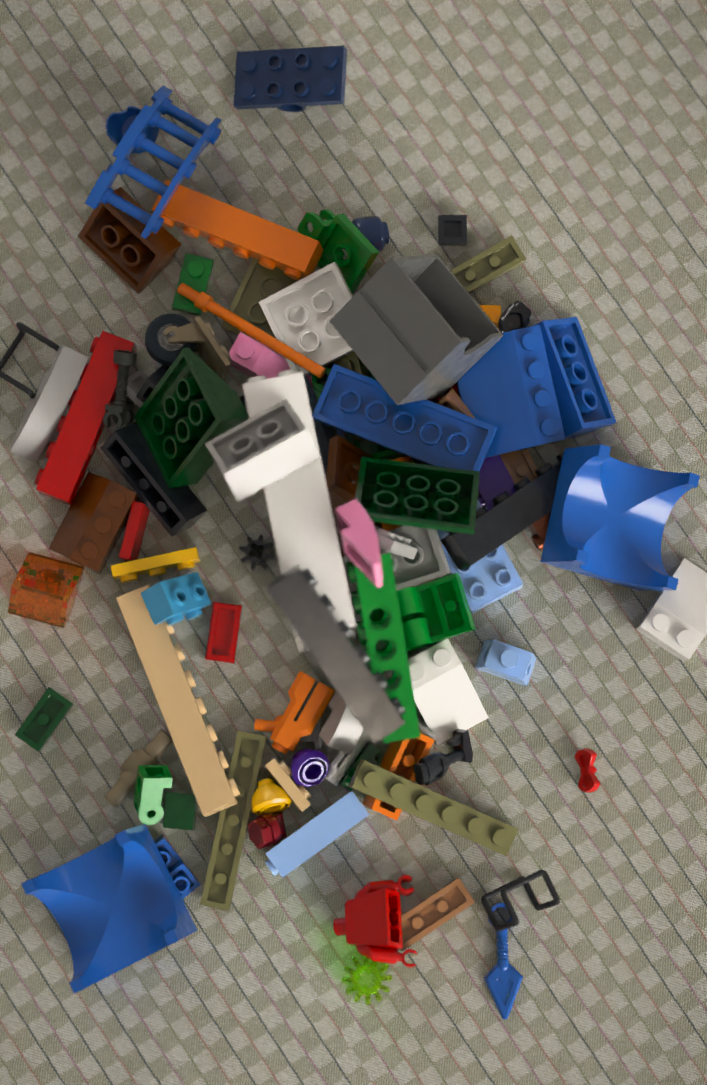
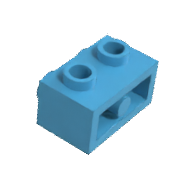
[141,572,211,626]

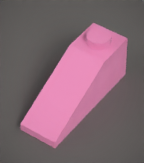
[228,332,313,388]

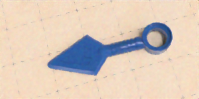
[484,902,523,1019]

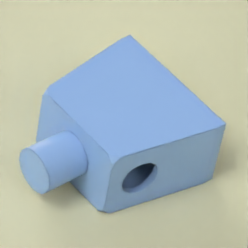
[475,639,536,686]

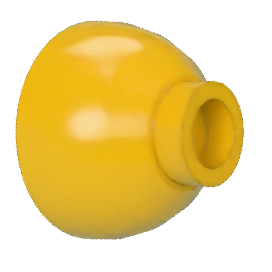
[251,778,292,816]

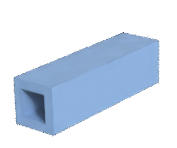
[265,791,369,878]

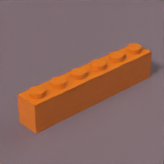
[151,179,324,280]

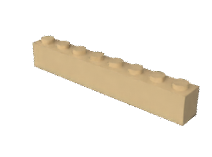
[116,584,240,817]

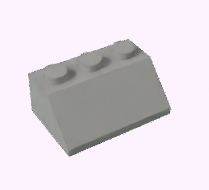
[205,399,320,501]

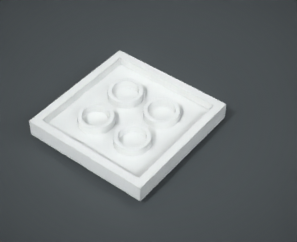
[259,262,353,376]

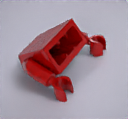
[333,875,418,968]

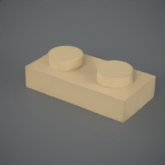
[265,758,311,813]

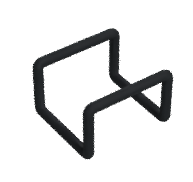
[0,322,59,398]
[481,869,560,931]

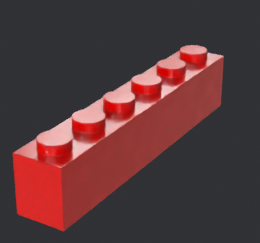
[35,330,137,506]

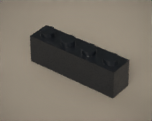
[100,422,207,537]

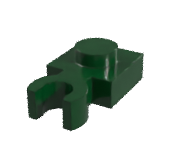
[338,742,379,791]

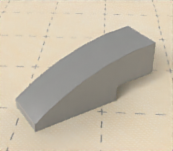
[319,691,364,755]

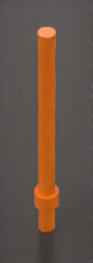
[177,283,326,379]

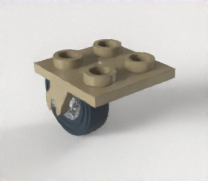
[145,313,231,381]

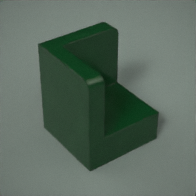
[163,792,197,830]

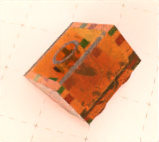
[8,552,84,628]

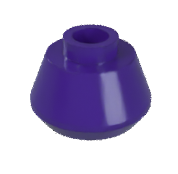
[291,749,329,787]

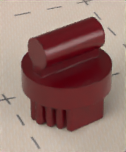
[247,812,287,849]

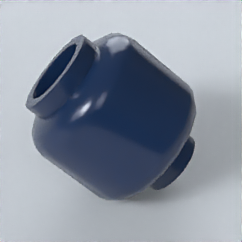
[352,216,389,252]

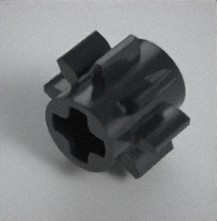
[239,535,275,571]

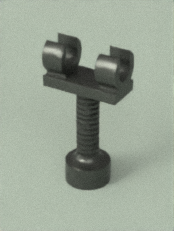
[103,350,137,429]

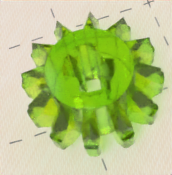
[342,956,392,1005]

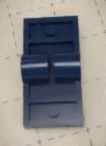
[233,45,347,112]

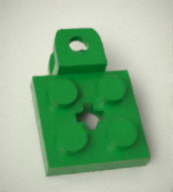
[298,209,379,294]

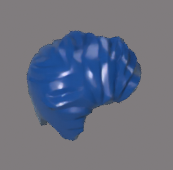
[105,106,159,154]

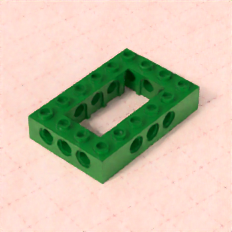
[346,550,420,743]

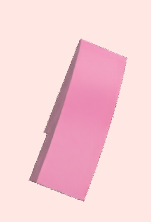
[335,499,383,588]

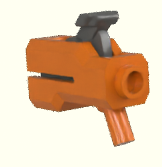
[254,671,335,755]

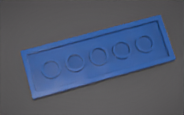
[312,364,497,471]

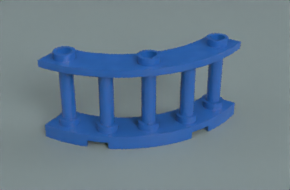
[85,85,222,239]

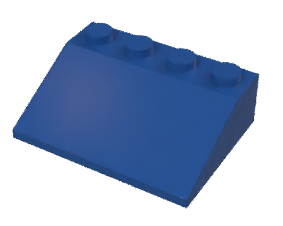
[456,325,565,458]

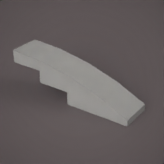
[9,345,89,463]

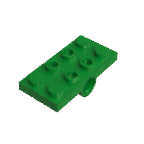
[354,573,476,652]

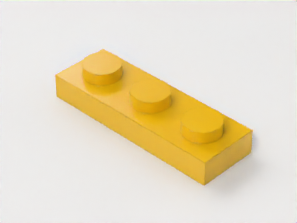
[110,547,201,583]

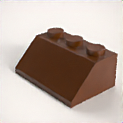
[78,187,182,294]
[48,472,140,575]

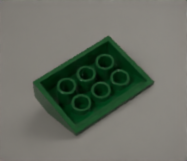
[134,348,249,488]
[355,457,480,534]

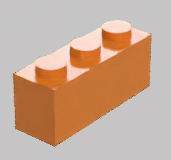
[362,733,434,821]

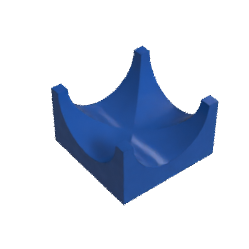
[540,444,700,591]
[21,824,198,994]

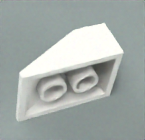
[636,558,707,662]
[408,639,488,745]

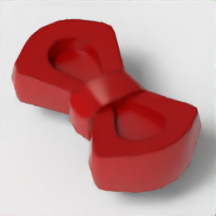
[574,748,600,793]

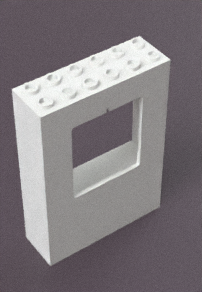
[242,369,356,653]

